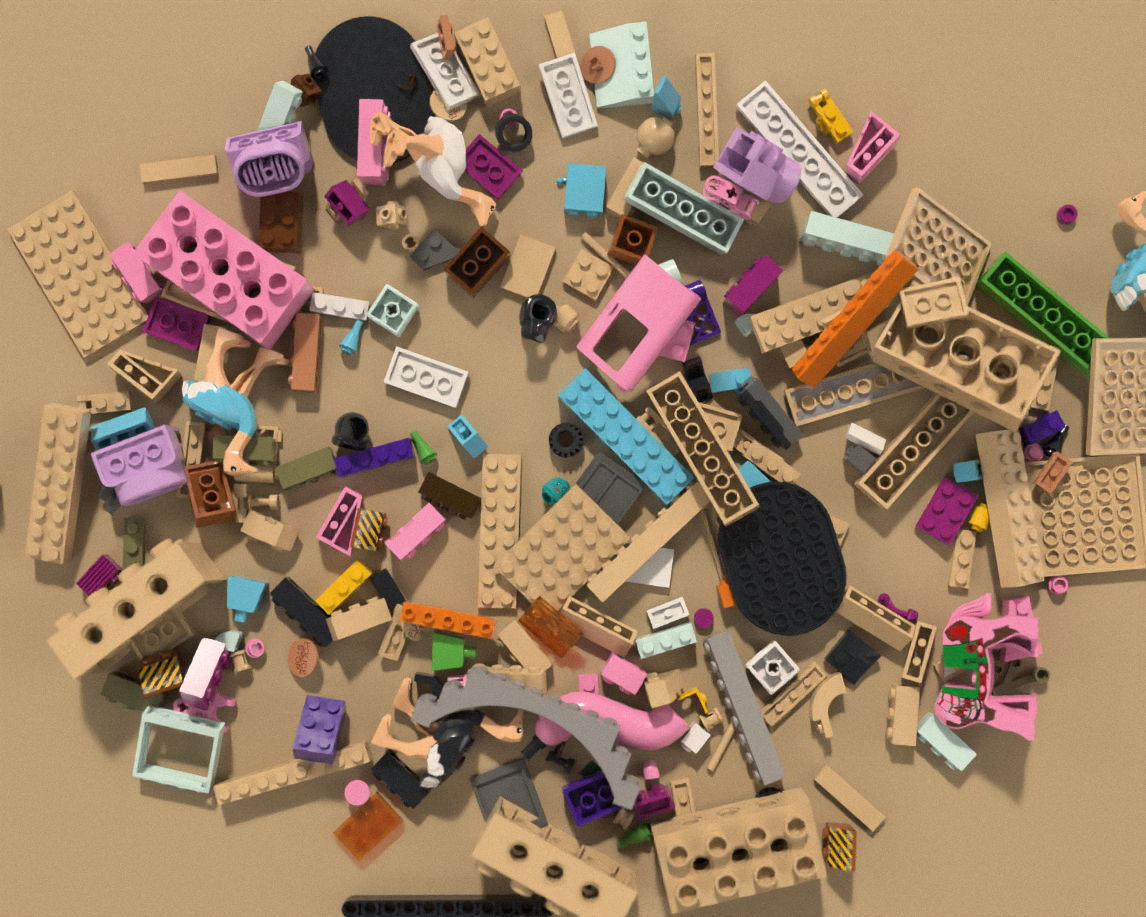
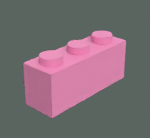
[109,241,163,304]

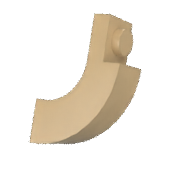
[809,672,846,738]

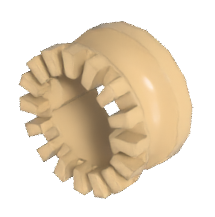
[402,234,420,252]

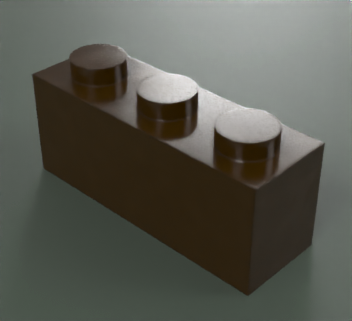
[418,472,481,520]

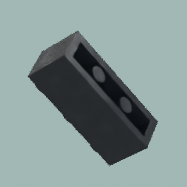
[371,749,431,809]

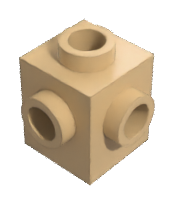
[376,201,407,230]

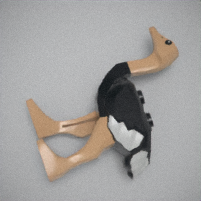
[371,677,524,788]

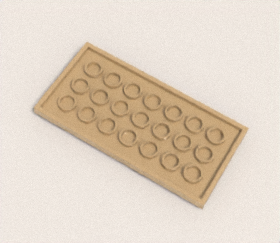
[7,190,149,359]

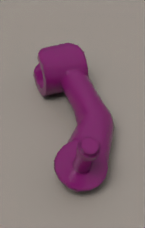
[878,593,918,621]

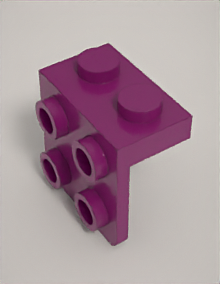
[633,784,675,821]

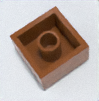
[607,214,658,266]

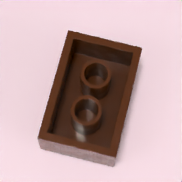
[259,191,303,253]
[443,226,511,298]

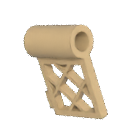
[234,425,283,483]

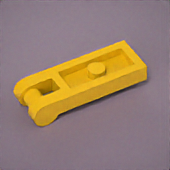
[808,89,854,144]

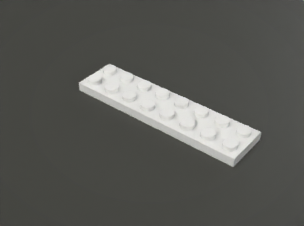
[736,80,863,218]

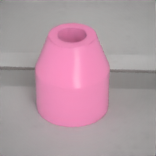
[643,760,660,780]

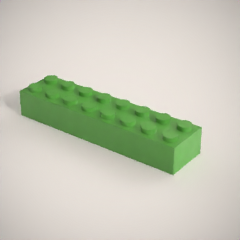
[976,252,1109,381]

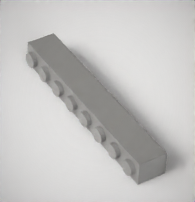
[703,630,786,786]

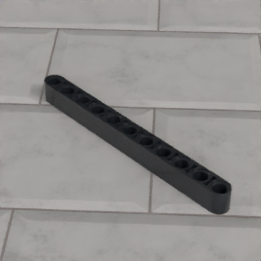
[341,894,554,917]

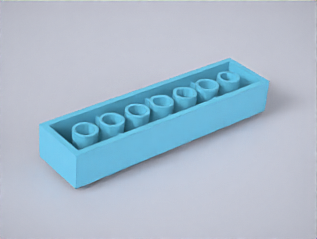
[558,368,694,505]

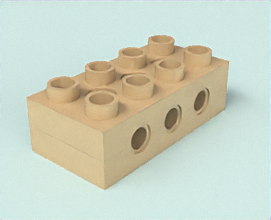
[873,281,1060,432]
[46,539,226,680]
[650,787,827,914]
[471,796,638,917]

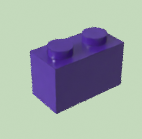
[1019,410,1066,446]

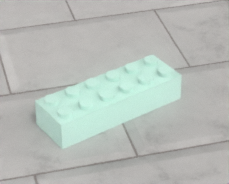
[622,162,744,255]
[799,211,894,266]

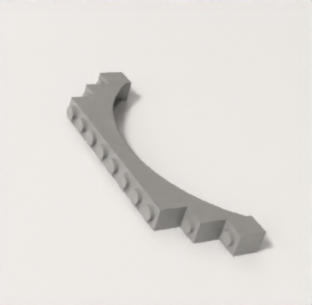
[411,665,642,810]

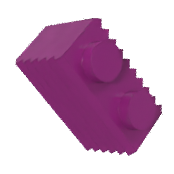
[325,180,371,226]
[76,554,122,596]

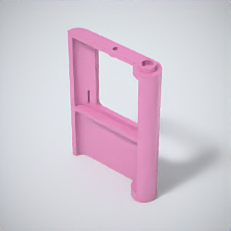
[576,254,701,393]

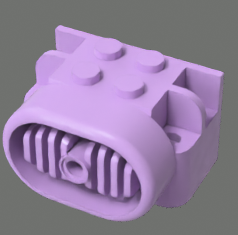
[225,121,315,197]
[713,127,801,204]
[91,425,187,506]

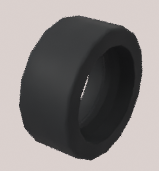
[495,114,532,152]

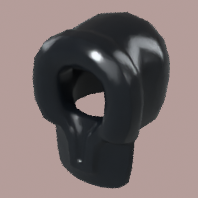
[519,294,557,343]
[331,412,369,451]

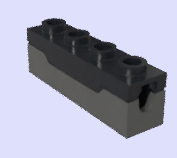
[734,376,803,450]

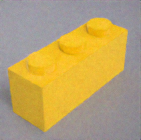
[315,559,374,615]

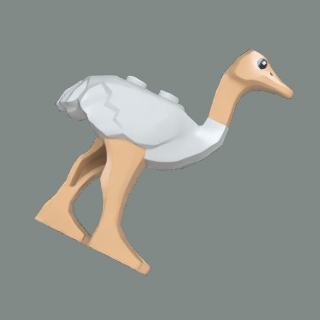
[370,111,496,228]

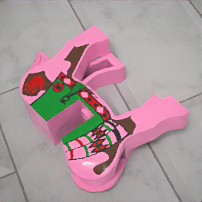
[935,593,1040,740]

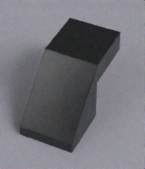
[682,356,713,403]
[414,672,444,700]

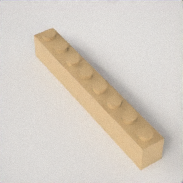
[586,480,710,603]
[213,740,373,805]

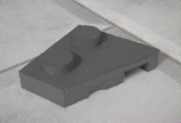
[409,229,459,271]

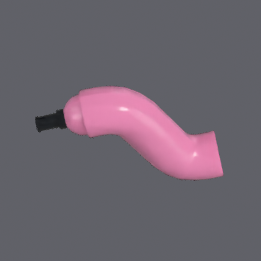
[521,692,690,761]

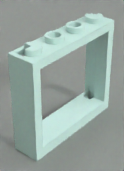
[132,705,225,794]

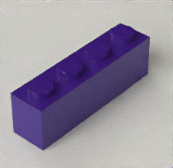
[334,438,416,478]

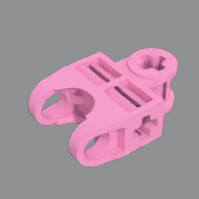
[702,176,760,220]
[173,691,236,733]

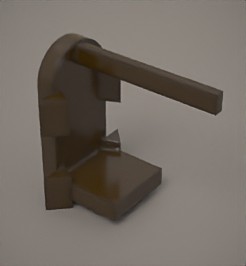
[396,74,418,92]

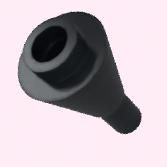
[304,45,328,79]
[1042,425,1069,457]

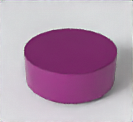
[1056,205,1078,225]
[694,608,714,628]

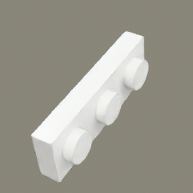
[309,292,370,321]

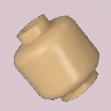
[553,304,580,333]

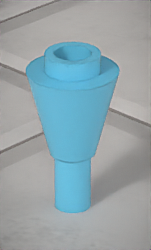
[339,320,363,355]

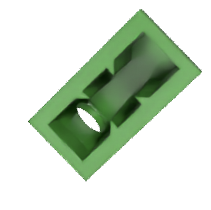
[432,632,476,671]

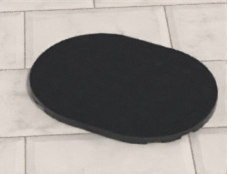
[313,16,436,163]
[718,481,847,636]

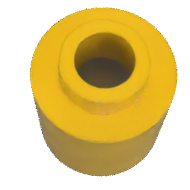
[969,503,990,533]

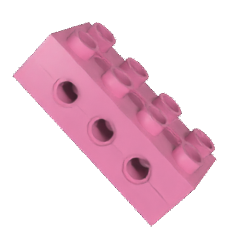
[133,191,315,350]

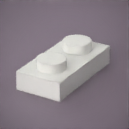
[646,597,689,629]

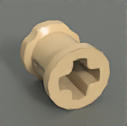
[229,649,251,673]
[699,707,724,732]

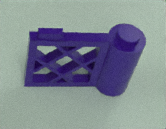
[685,279,721,345]

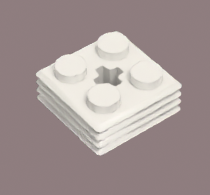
[745,640,800,695]

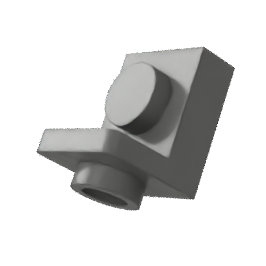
[98,486,121,515]

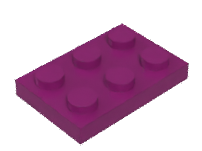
[464,134,523,200]
[143,297,211,352]
[915,477,979,546]

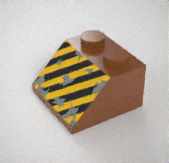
[350,508,388,551]
[138,648,185,697]
[821,822,857,872]

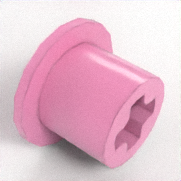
[345,780,370,805]

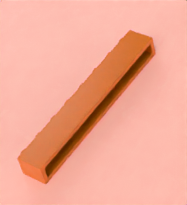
[792,249,919,388]

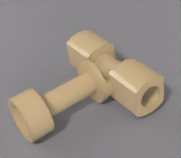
[234,484,280,523]

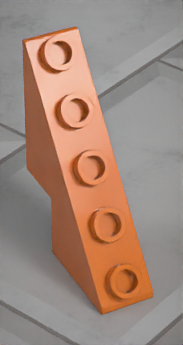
[400,602,496,639]

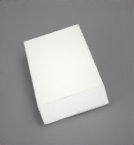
[846,423,886,455]

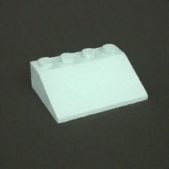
[590,22,654,109]

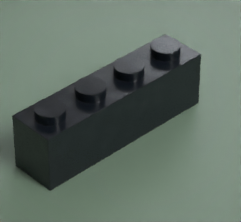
[270,577,333,647]

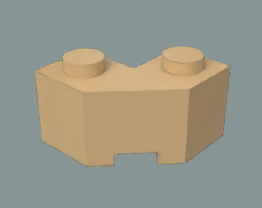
[240,509,299,552]

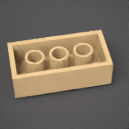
[454,17,521,107]

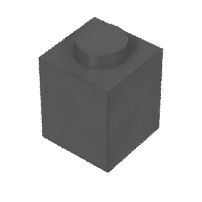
[843,444,876,474]

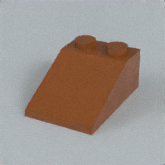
[183,460,235,528]

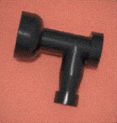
[545,741,575,774]

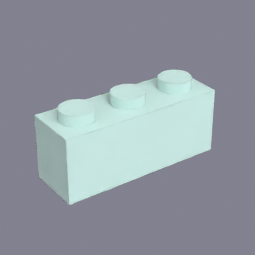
[257,81,303,131]
[635,622,697,659]
[917,712,977,771]

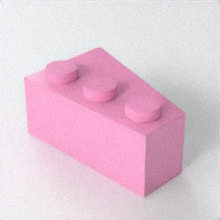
[845,111,900,184]
[316,486,362,556]
[385,503,447,560]
[998,595,1043,662]

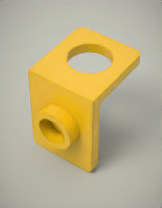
[815,112,832,136]
[677,687,709,714]

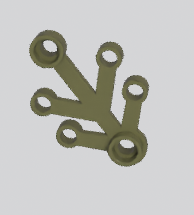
[992,659,1050,696]

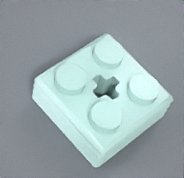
[366,284,419,337]

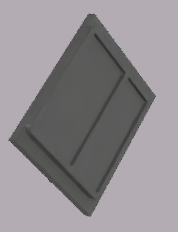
[575,451,646,524]
[470,758,548,828]

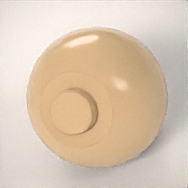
[636,117,675,159]

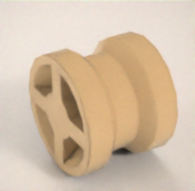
[612,807,635,830]

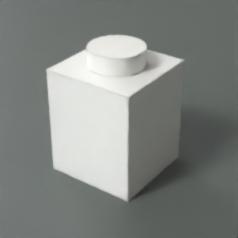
[680,721,711,753]

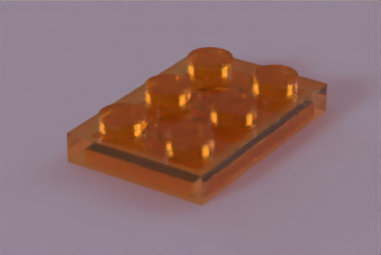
[518,596,584,658]
[333,791,403,861]

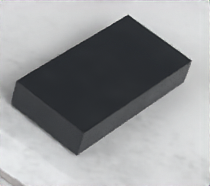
[369,568,406,611]

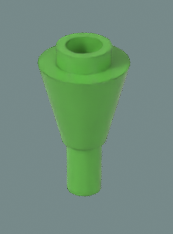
[410,431,437,465]
[617,822,652,849]

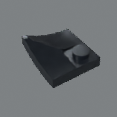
[824,629,882,685]

